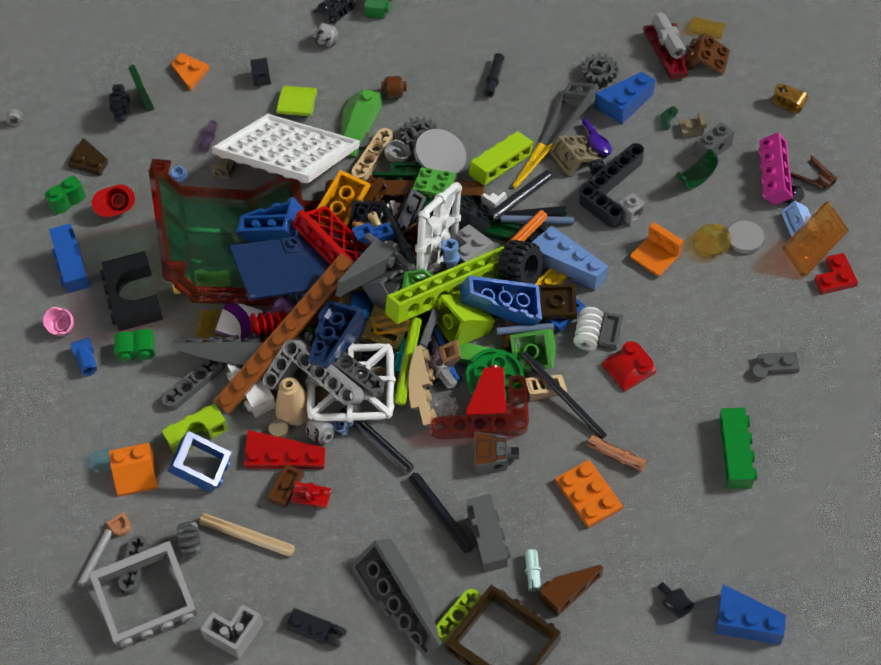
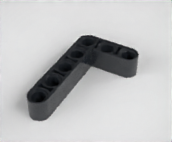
[579,143,644,228]

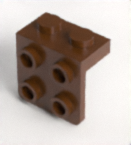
[686,32,730,75]

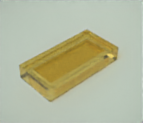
[689,16,726,39]

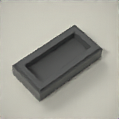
[597,312,623,350]

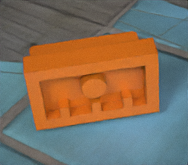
[630,222,684,277]

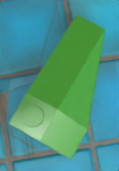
[340,89,382,158]

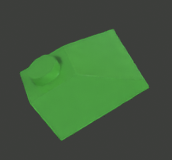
[510,329,556,372]

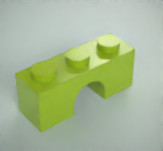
[162,403,228,455]

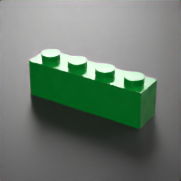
[719,408,757,489]

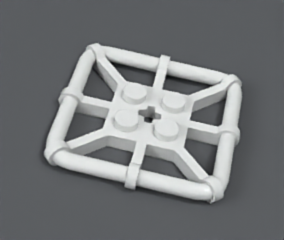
[415,182,462,282]
[305,343,396,423]

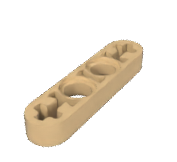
[352,128,393,180]

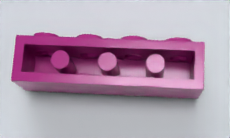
[758,132,793,206]

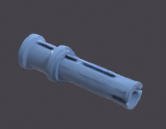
[441,239,460,270]

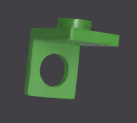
[402,269,433,289]

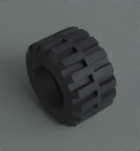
[497,240,543,284]

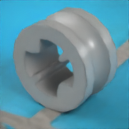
[6,109,23,126]

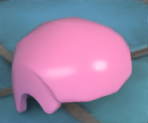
[43,307,74,336]

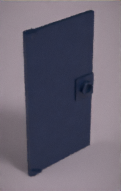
[229,233,353,301]

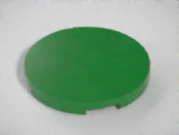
[465,348,524,404]

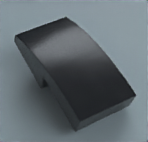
[348,199,384,221]

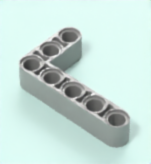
[262,340,364,405]

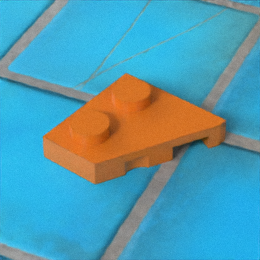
[171,53,209,91]

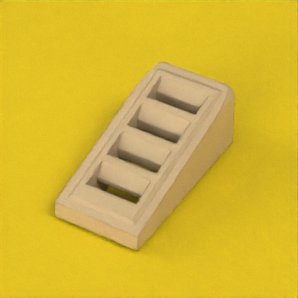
[524,375,567,402]

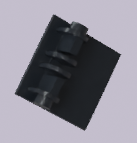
[313,0,356,23]

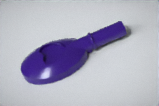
[582,118,612,156]

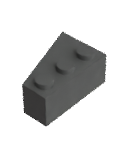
[362,264,416,315]
[466,494,511,573]

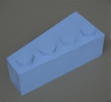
[531,226,609,291]

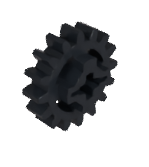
[109,84,130,122]

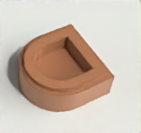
[106,512,131,537]

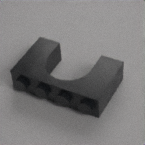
[100,251,163,331]

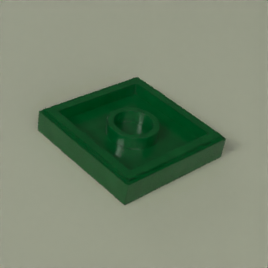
[128,64,154,112]

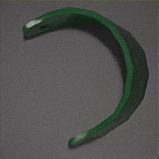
[675,149,718,189]

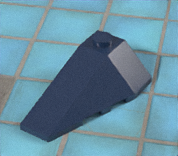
[309,300,366,369]

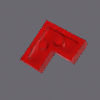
[814,253,858,295]

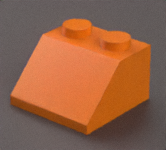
[109,443,158,497]

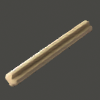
[199,513,295,557]

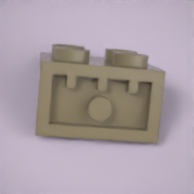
[549,135,602,176]

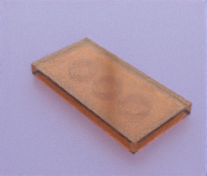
[782,201,849,277]

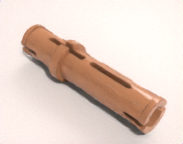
[587,435,647,472]

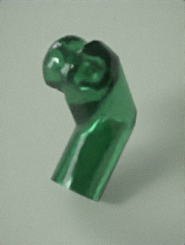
[661,106,678,130]

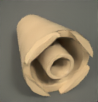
[275,377,309,427]

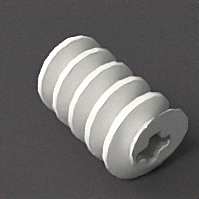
[573,307,603,351]

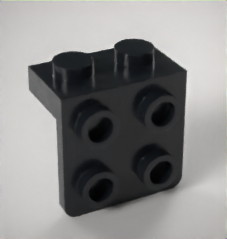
[458,194,490,234]

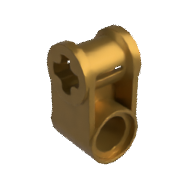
[772,83,808,114]

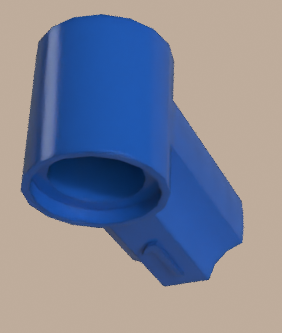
[70,337,98,376]

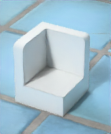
[481,192,507,211]

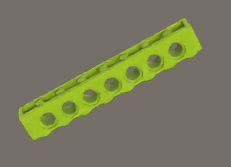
[385,246,504,324]

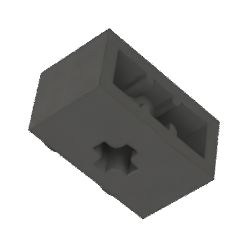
[694,122,734,158]

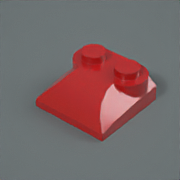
[601,341,657,392]

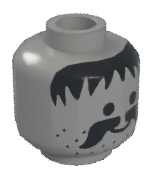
[313,23,339,47]
[305,419,335,445]

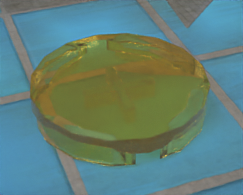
[693,223,731,258]

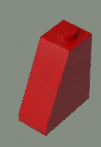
[466,365,507,420]

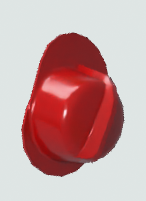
[91,184,135,217]

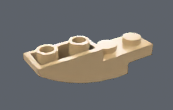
[408,345,436,428]

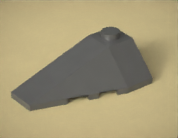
[336,240,396,297]

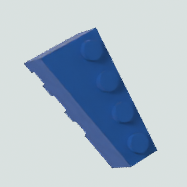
[460,276,542,325]

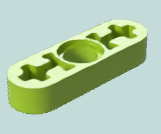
[436,589,481,643]

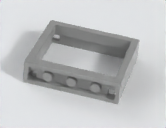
[89,541,198,648]

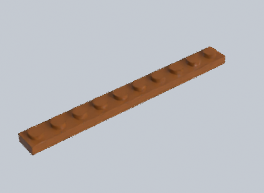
[213,253,354,415]

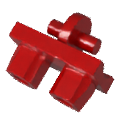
[291,481,332,509]

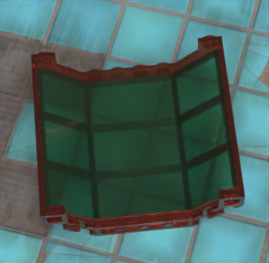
[149,159,305,306]

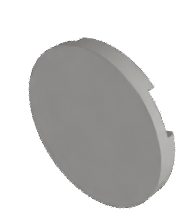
[414,129,466,174]

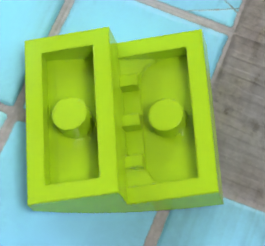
[277,86,317,116]

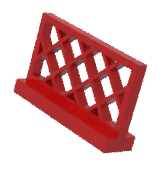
[291,206,368,265]

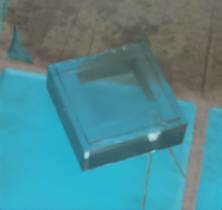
[90,448,111,473]

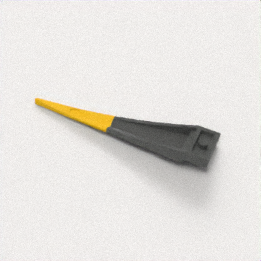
[513,82,599,189]

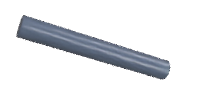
[496,323,554,335]

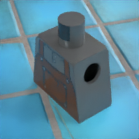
[474,432,519,475]

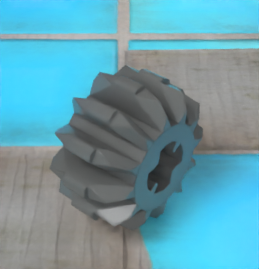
[177,521,202,557]

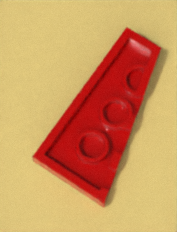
[244,430,326,469]

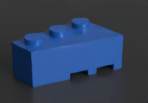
[595,72,656,124]
[237,197,304,243]
[49,223,90,293]
[715,584,786,645]

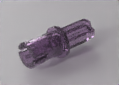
[198,120,218,152]

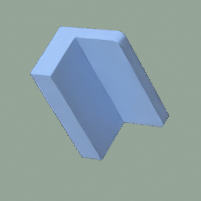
[781,201,820,242]

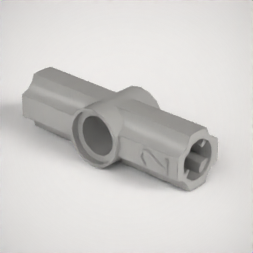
[651,12,686,59]

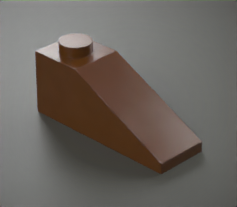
[539,565,603,617]

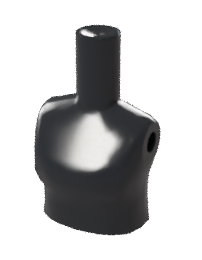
[658,582,694,619]

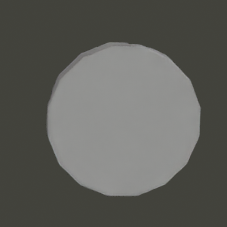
[726,221,764,254]

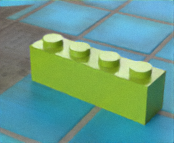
[469,131,534,186]

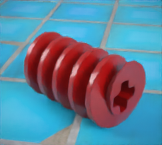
[249,310,289,337]

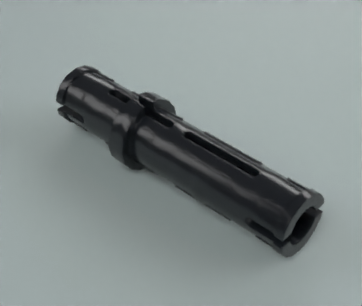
[483,53,505,98]

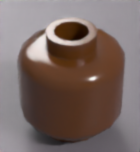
[381,76,407,99]

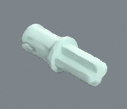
[525,549,541,592]

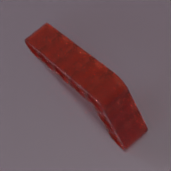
[431,375,529,439]

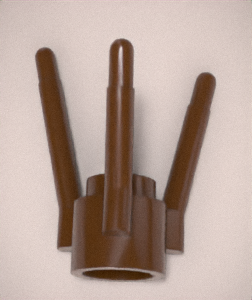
[790,155,837,189]

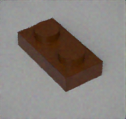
[267,464,305,508]

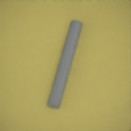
[77,529,113,587]

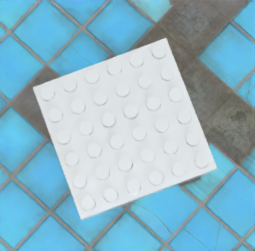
[212,114,360,183]

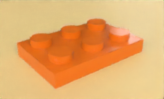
[555,460,623,529]

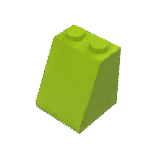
[436,294,495,346]

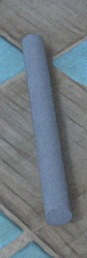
[500,215,574,224]

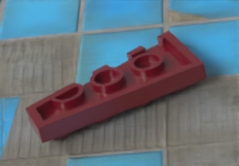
[643,23,688,79]

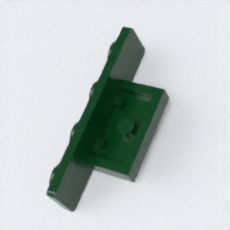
[372,162,423,180]

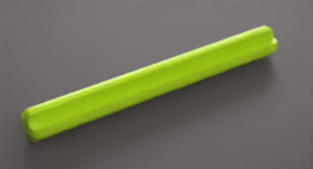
[394,317,422,406]

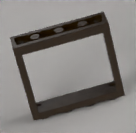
[445,585,561,665]

